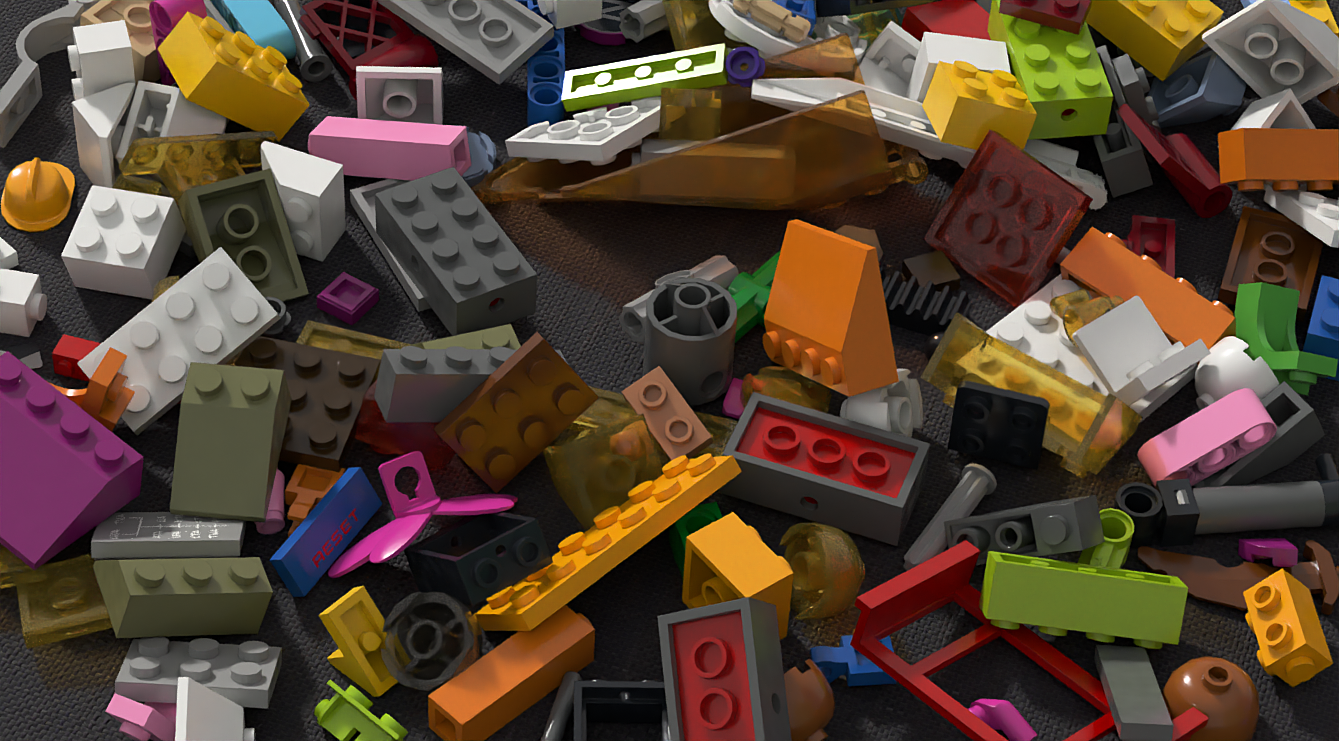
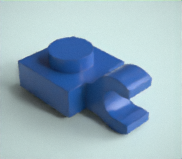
[810,635,896,686]

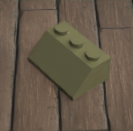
[93,557,273,638]

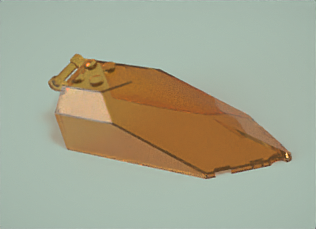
[470,33,928,210]

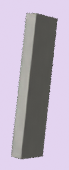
[1094,645,1173,741]

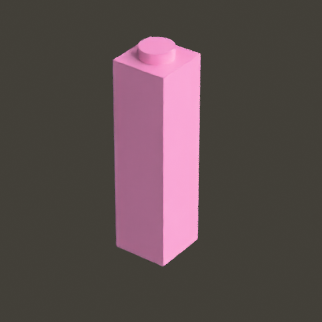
[308,116,471,181]

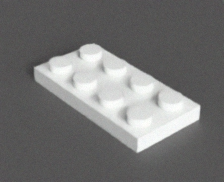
[77,247,281,436]

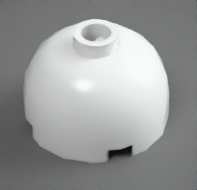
[1195,336,1280,410]
[840,369,923,438]

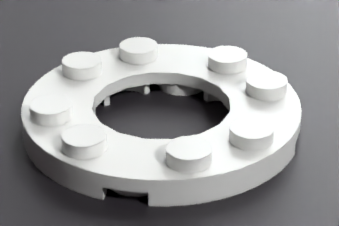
[709,0,867,76]

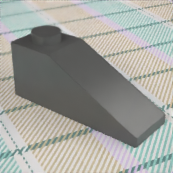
[1193,381,1325,488]

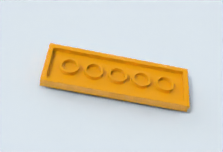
[474,453,742,631]

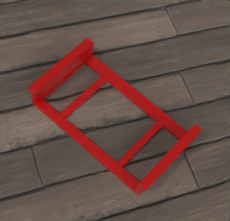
[850,540,1209,741]

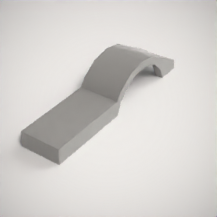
[0,2,84,148]

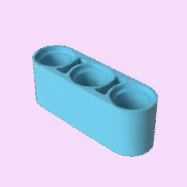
[211,0,296,60]

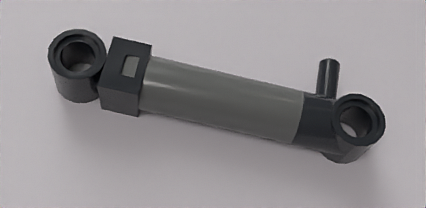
[1113,454,1339,548]

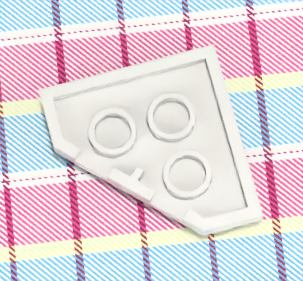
[505,97,683,165]

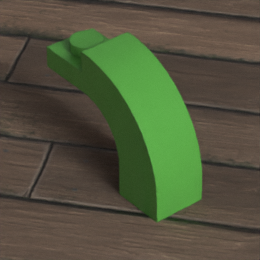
[1234,282,1338,395]

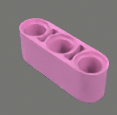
[1137,388,1277,487]

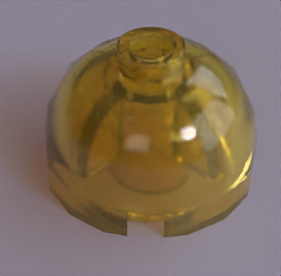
[779,523,865,620]

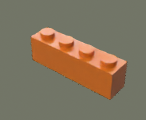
[1218,128,1339,192]
[1060,227,1236,365]

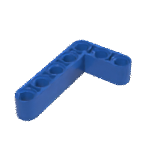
[516,0,565,127]

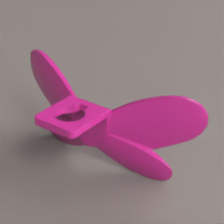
[328,451,518,578]

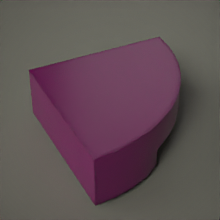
[1238,538,1298,567]

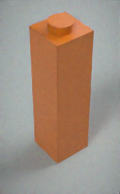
[428,605,595,741]

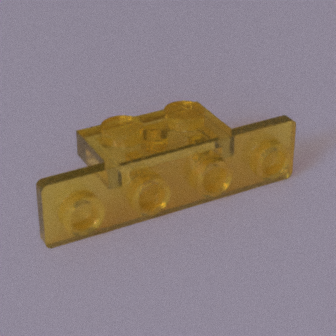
[119,131,278,205]

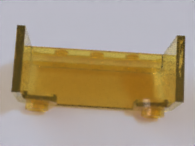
[920,312,1143,479]

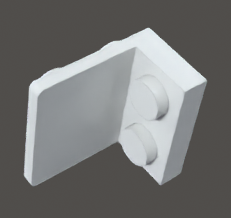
[1072,296,1211,411]

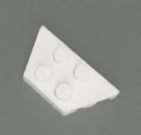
[1263,185,1339,248]

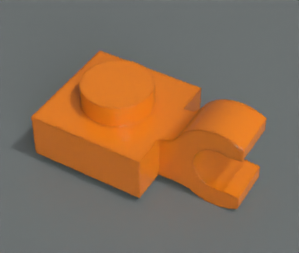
[285,464,345,537]

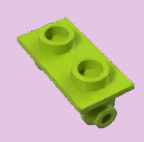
[314,680,408,741]

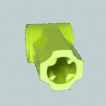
[1078,508,1134,569]

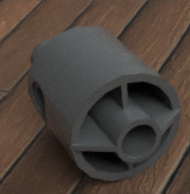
[643,278,737,409]

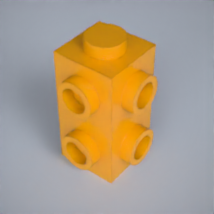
[1243,568,1333,687]

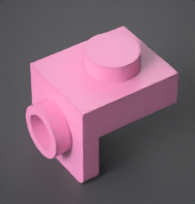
[105,693,177,741]

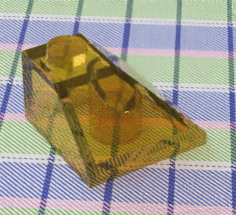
[543,414,664,531]

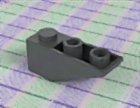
[944,495,1105,565]

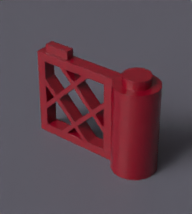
[298,0,439,101]
[1117,103,1233,218]

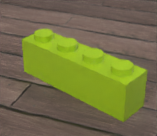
[979,551,1188,649]

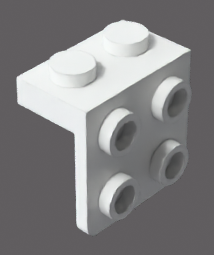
[851,21,921,97]

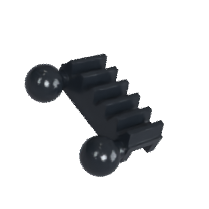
[880,267,972,366]

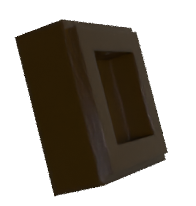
[901,250,961,292]

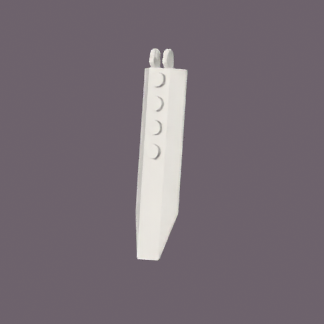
[751,77,1107,210]

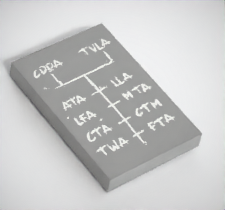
[91,512,246,560]

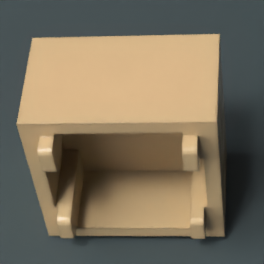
[80,0,161,88]

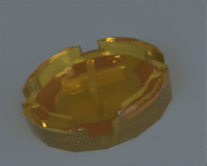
[739,366,832,414]

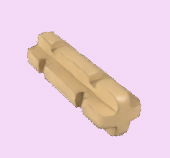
[733,0,811,43]

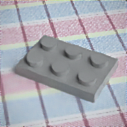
[115,637,282,708]

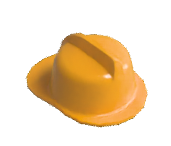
[1,157,75,232]

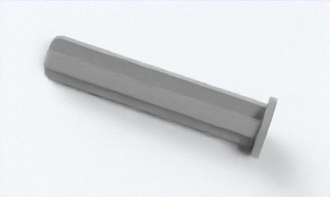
[904,463,997,571]

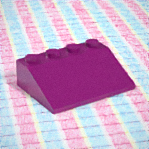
[0,351,144,570]

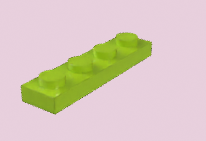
[562,43,729,112]

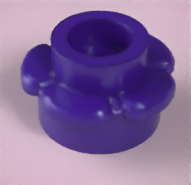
[726,47,765,88]

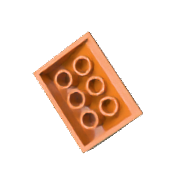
[763,219,899,397]

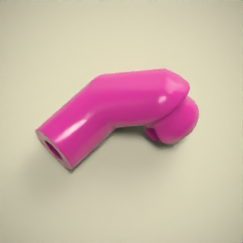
[968,699,1038,741]

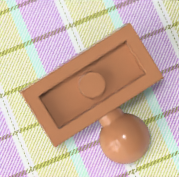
[611,366,713,462]

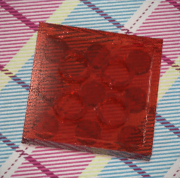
[923,130,1093,308]

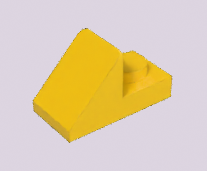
[318,586,414,697]

